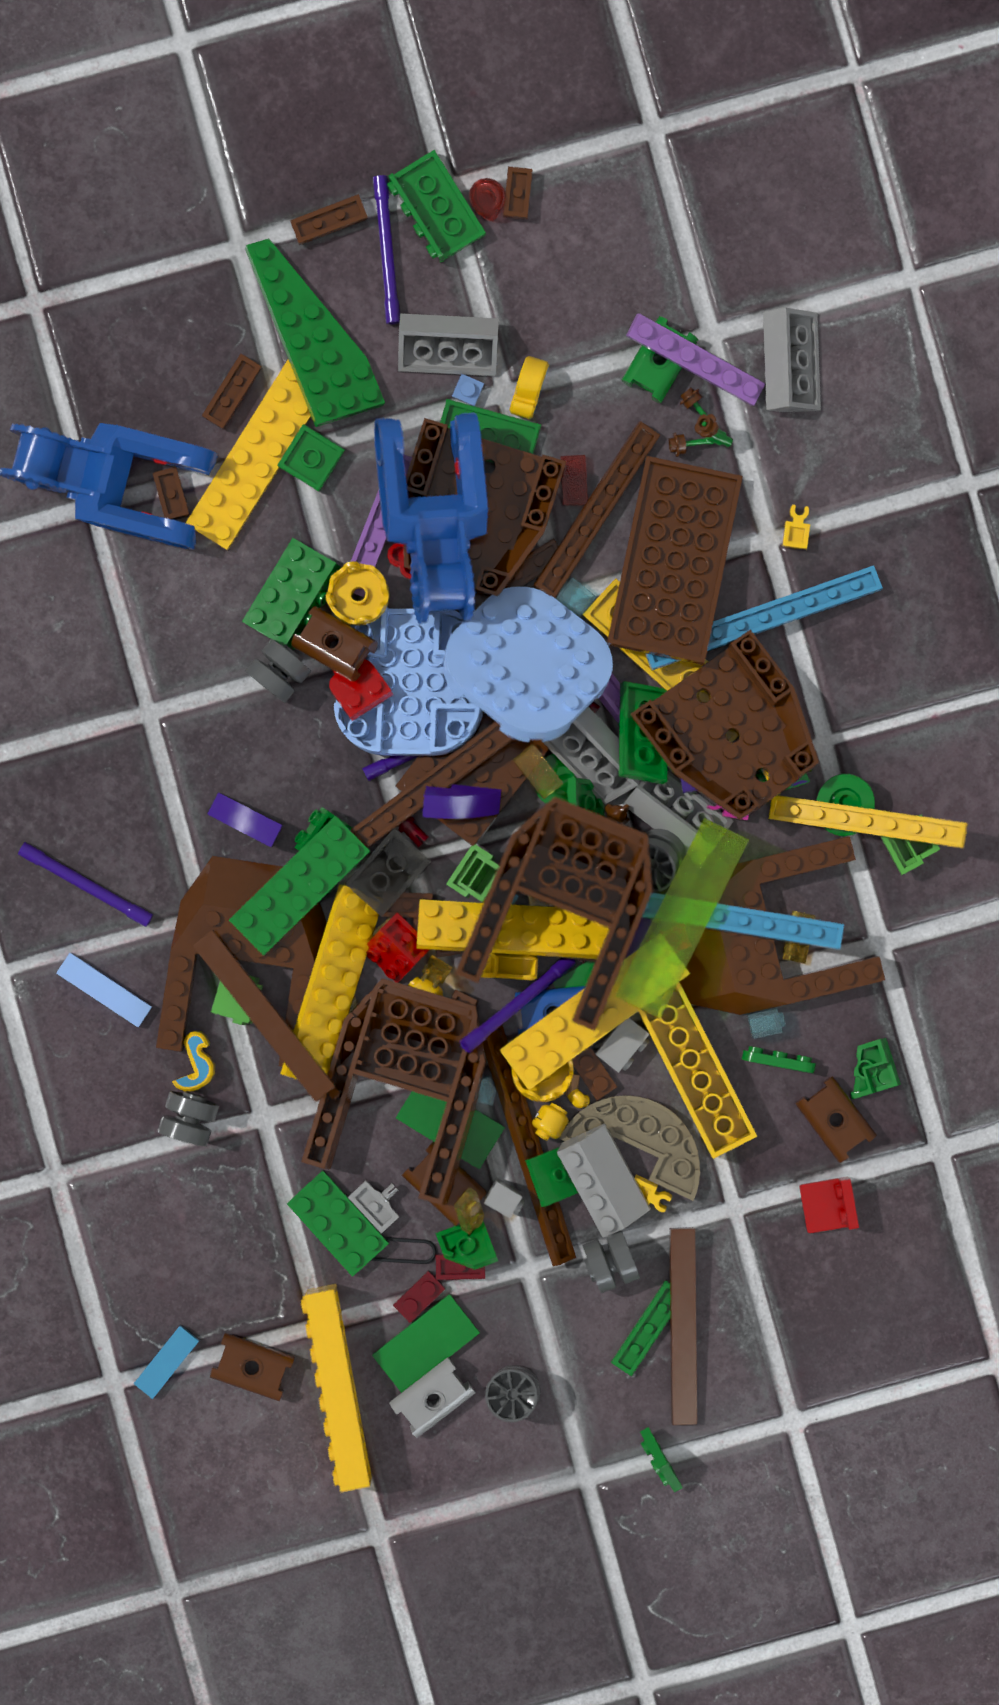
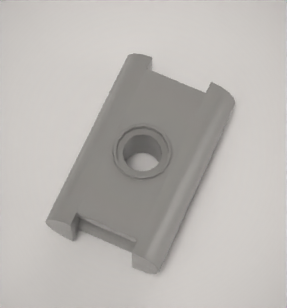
[389,1357,476,1438]

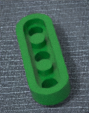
[741,1046,816,1073]

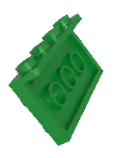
[387,150,486,263]
[242,538,342,650]

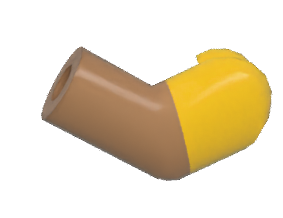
[565,1074,590,1109]

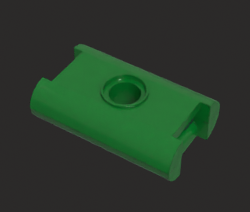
[621,316,699,403]

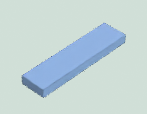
[56,953,152,1027]

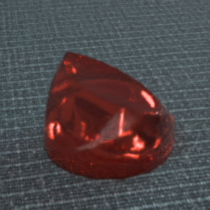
[469,178,506,222]

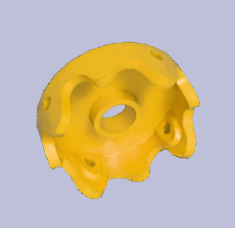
[326,561,390,626]
[512,1059,573,1102]

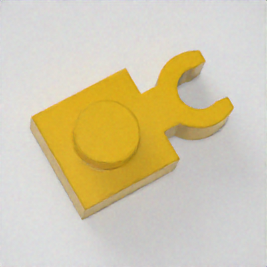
[782,505,810,550]
[634,1174,672,1212]

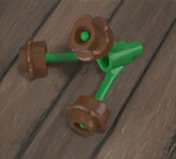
[668,387,733,457]

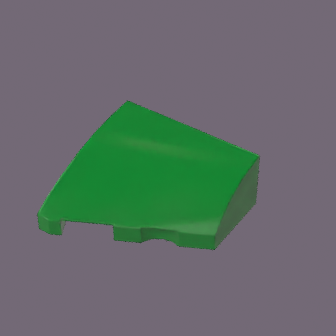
[851,1038,901,1099]

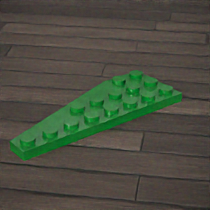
[245,238,385,427]

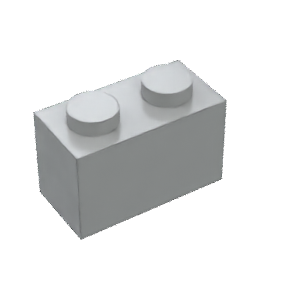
[595,1018,650,1073]
[484,1178,524,1218]

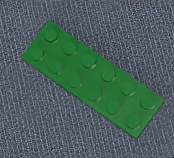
[229,816,370,956]

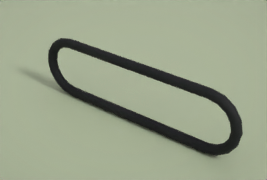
[371,1237,437,1264]

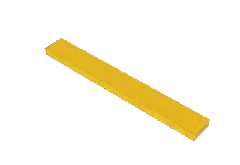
[769,795,968,848]

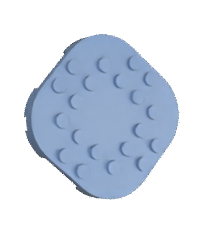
[443,586,613,742]
[334,607,483,756]

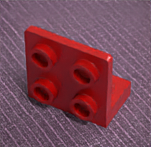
[366,913,430,983]
[799,1176,859,1233]

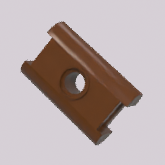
[292,606,378,682]
[795,1076,877,1163]
[401,1142,487,1226]
[209,1333,295,1402]

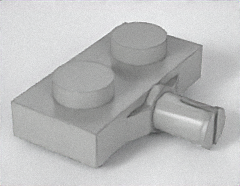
[348,1180,400,1233]

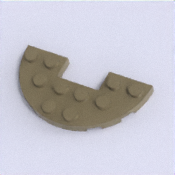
[559,1095,700,1201]

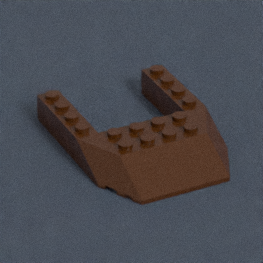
[455,797,652,1031]
[665,836,885,1015]
[156,856,327,1067]
[301,978,486,1206]

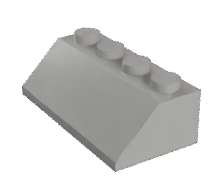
[763,307,821,412]
[398,314,499,376]
[540,707,640,805]
[623,771,733,864]
[557,1123,651,1238]

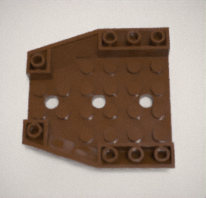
[404,418,566,596]
[630,630,819,820]

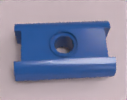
[515,986,585,1035]

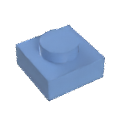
[452,374,484,406]

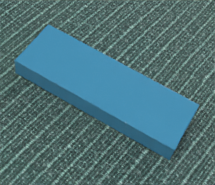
[133,1325,199,1399]

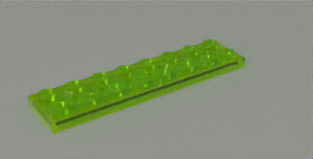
[615,818,749,1019]

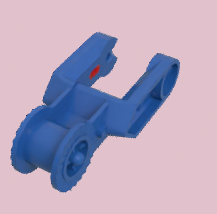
[374,413,488,624]
[0,423,218,550]

